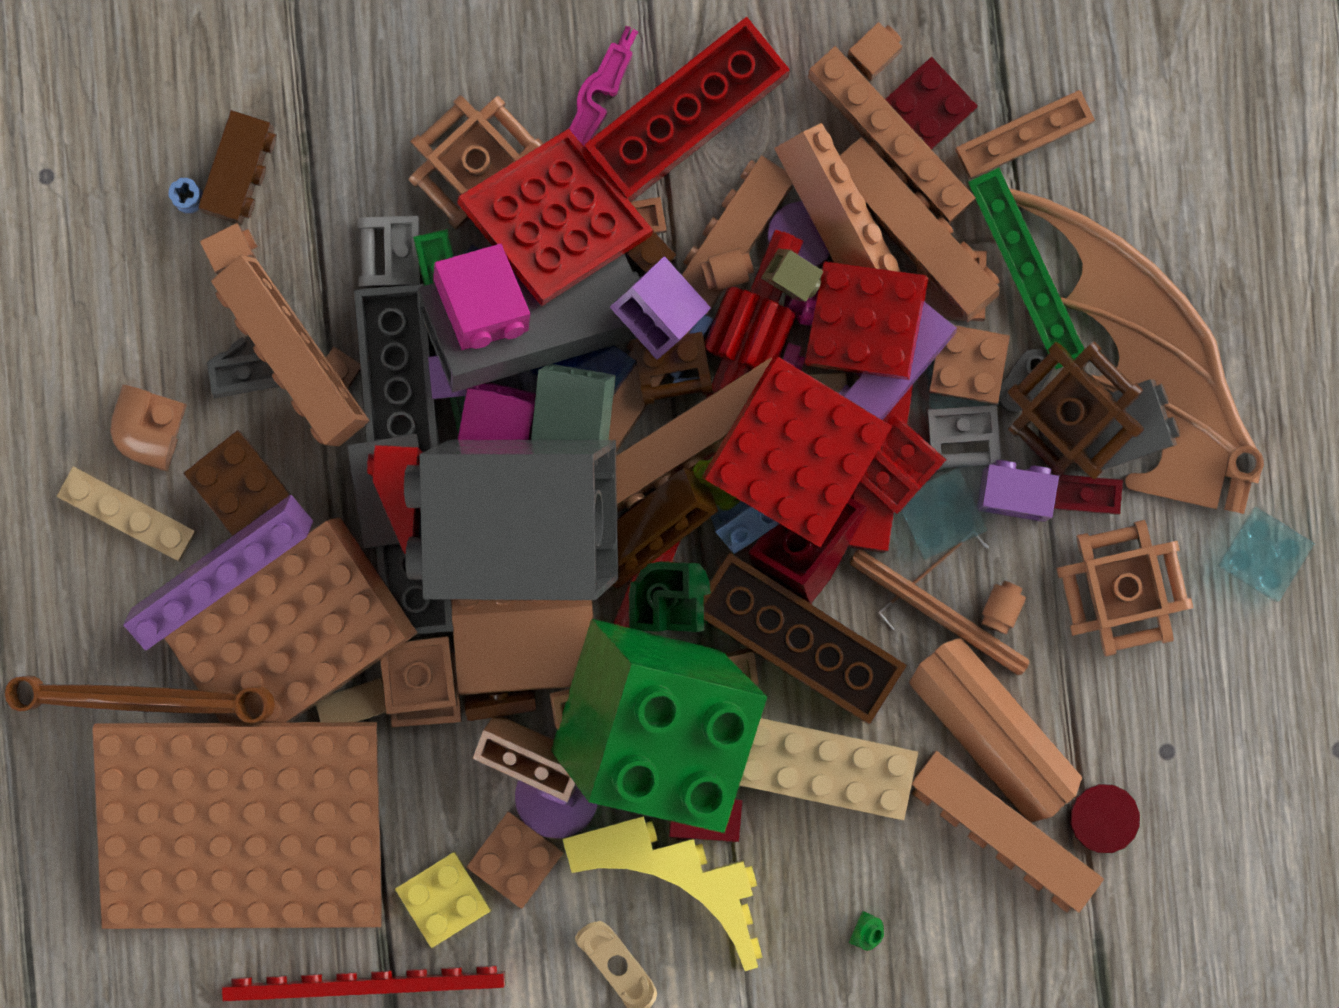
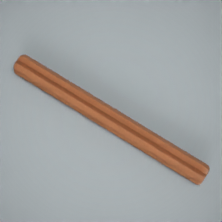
[849,549,1030,675]

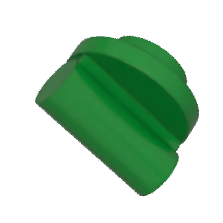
[848,910,884,951]

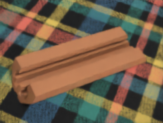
[909,638,1082,823]

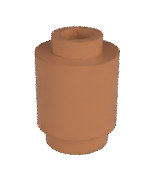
[700,248,754,291]
[981,581,1026,635]

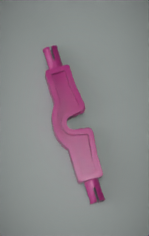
[569,26,639,146]

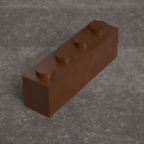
[612,468,718,589]

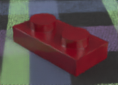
[1054,474,1123,515]

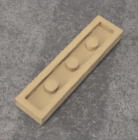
[56,466,197,562]

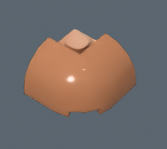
[110,384,187,472]

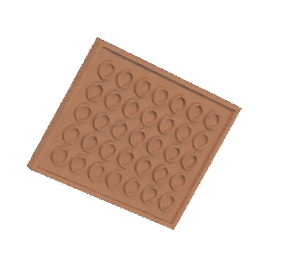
[93,722,382,929]

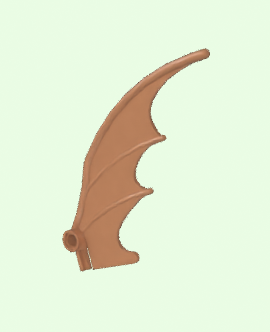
[1009,188,1264,514]

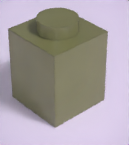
[761,248,824,302]

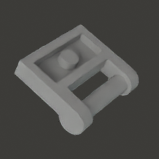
[357,216,421,288]
[927,405,1001,472]

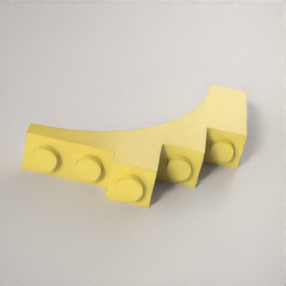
[563,815,763,971]

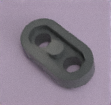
[999,349,1052,413]

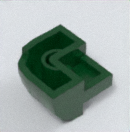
[629,561,711,632]

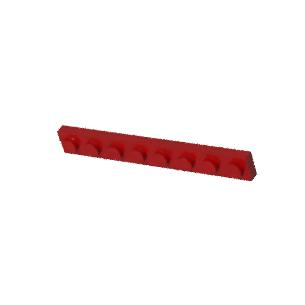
[222,965,506,1002]

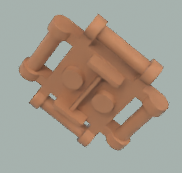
[408,95,544,230]
[1056,520,1194,657]

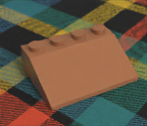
[451,599,594,695]

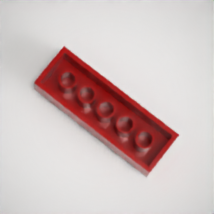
[584,16,790,202]

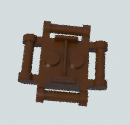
[1007,341,1144,479]

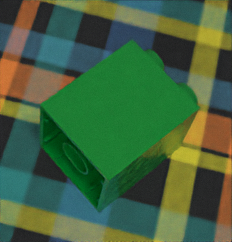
[551,619,767,833]

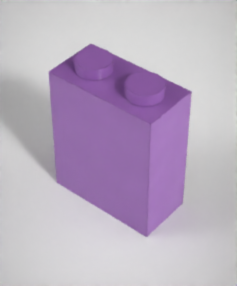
[610,256,711,359]

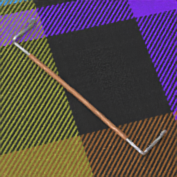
[878,531,989,630]

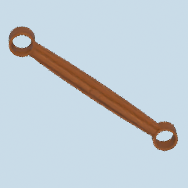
[5,675,275,723]

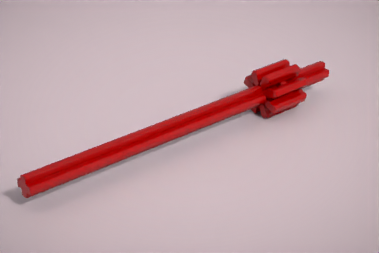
[613,229,804,628]

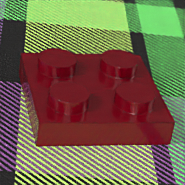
[885,56,978,150]

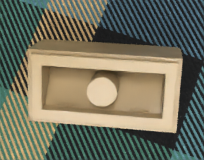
[316,678,386,722]

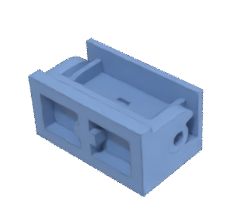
[711,494,780,554]

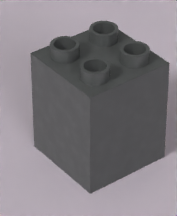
[404,440,618,600]

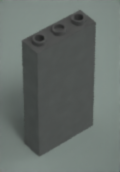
[417,252,640,393]

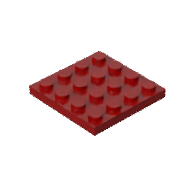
[457,128,653,306]
[702,355,893,548]

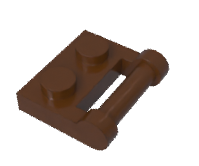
[634,332,713,406]

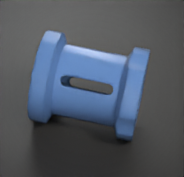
[168,178,203,214]

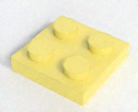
[395,852,491,948]

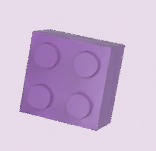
[976,460,1059,522]

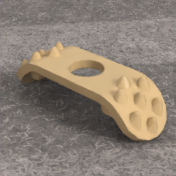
[575,921,657,1008]

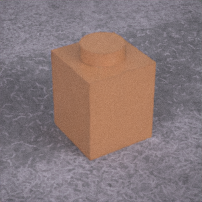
[847,22,903,81]
[200,223,258,275]

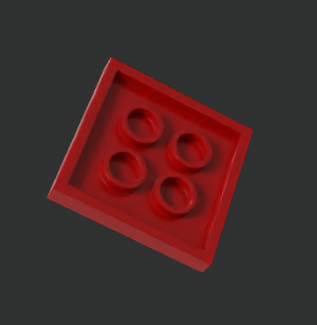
[805,261,928,380]

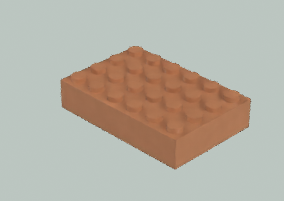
[165,517,418,723]

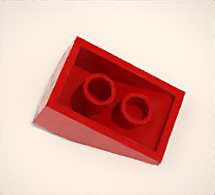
[367,445,423,555]

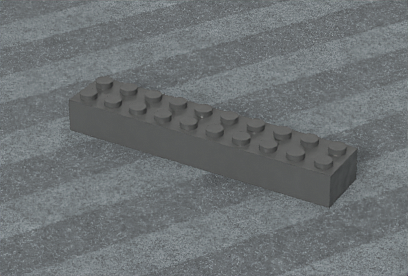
[354,284,454,636]

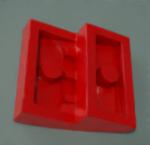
[860,413,946,514]

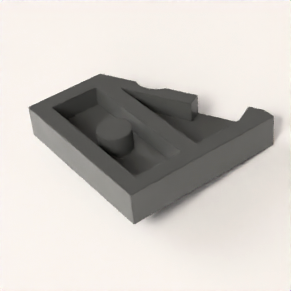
[207,336,280,399]

